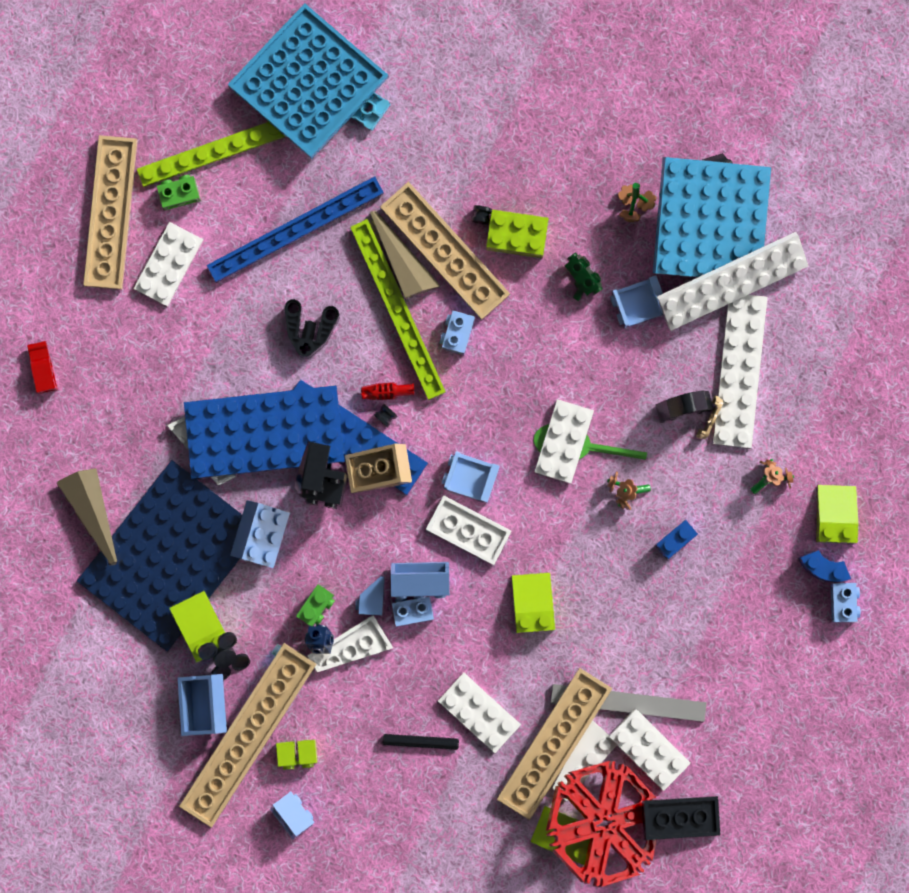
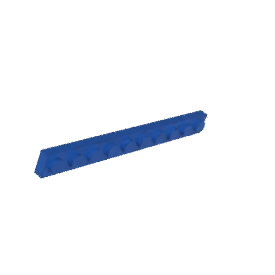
[207,176,384,283]

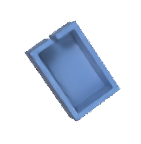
[230,500,290,568]
[391,562,450,599]
[177,674,227,736]

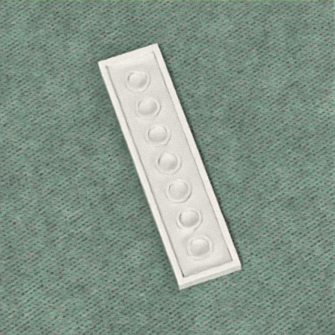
[657,232,808,331]
[713,295,767,449]

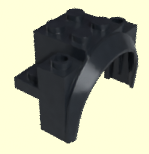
[295,442,348,509]

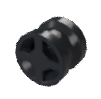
[471,205,492,225]
[374,404,398,428]

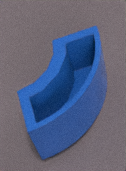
[798,550,851,582]

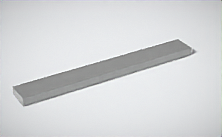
[551,684,707,722]

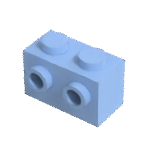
[440,311,475,355]
[830,583,861,622]
[392,596,434,627]
[270,792,314,840]

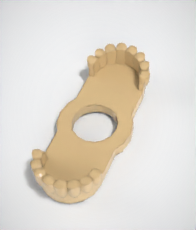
[696,395,723,440]

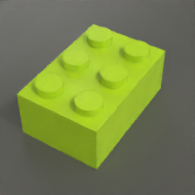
[486,209,549,258]

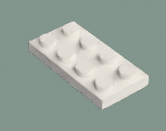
[134,222,203,307]
[535,399,594,484]
[426,495,512,565]
[438,673,521,753]
[609,709,690,791]

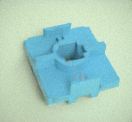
[351,93,391,131]

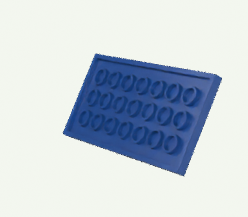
[184,385,345,479]

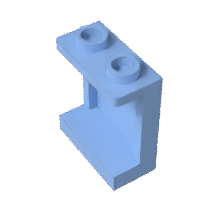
[610,275,663,328]
[442,452,500,503]

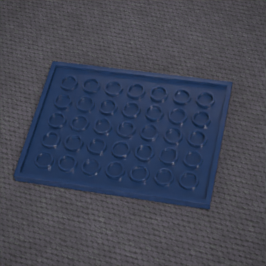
[77,460,242,652]

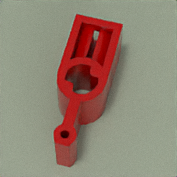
[27,341,58,394]

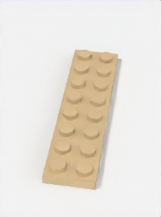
[84,135,138,290]
[380,181,510,320]
[497,667,613,820]

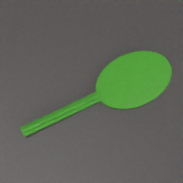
[534,424,647,460]

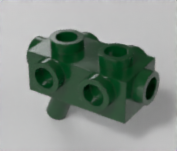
[564,252,603,301]

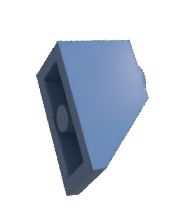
[355,576,385,616]

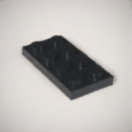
[642,796,721,840]

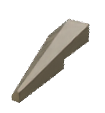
[370,211,440,300]
[57,468,117,565]

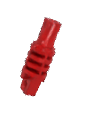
[361,382,415,400]

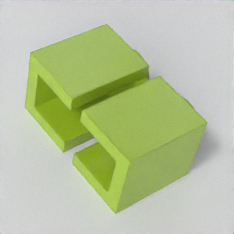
[276,739,318,770]

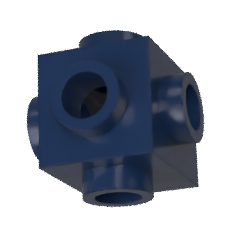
[304,624,334,654]

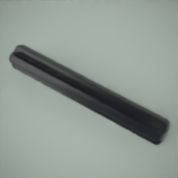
[382,734,459,750]

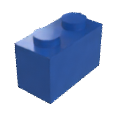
[655,520,698,560]

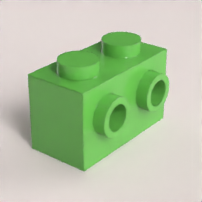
[157,175,201,211]
[296,584,335,626]

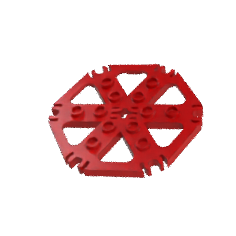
[546,761,657,887]

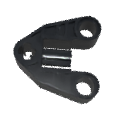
[285,299,340,359]
[655,390,714,423]

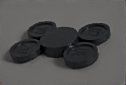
[198,632,250,680]

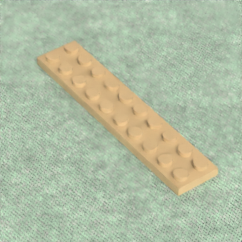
[179,643,317,828]

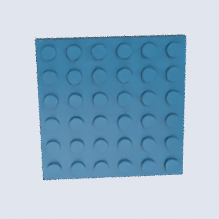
[228,3,389,159]
[653,157,771,277]

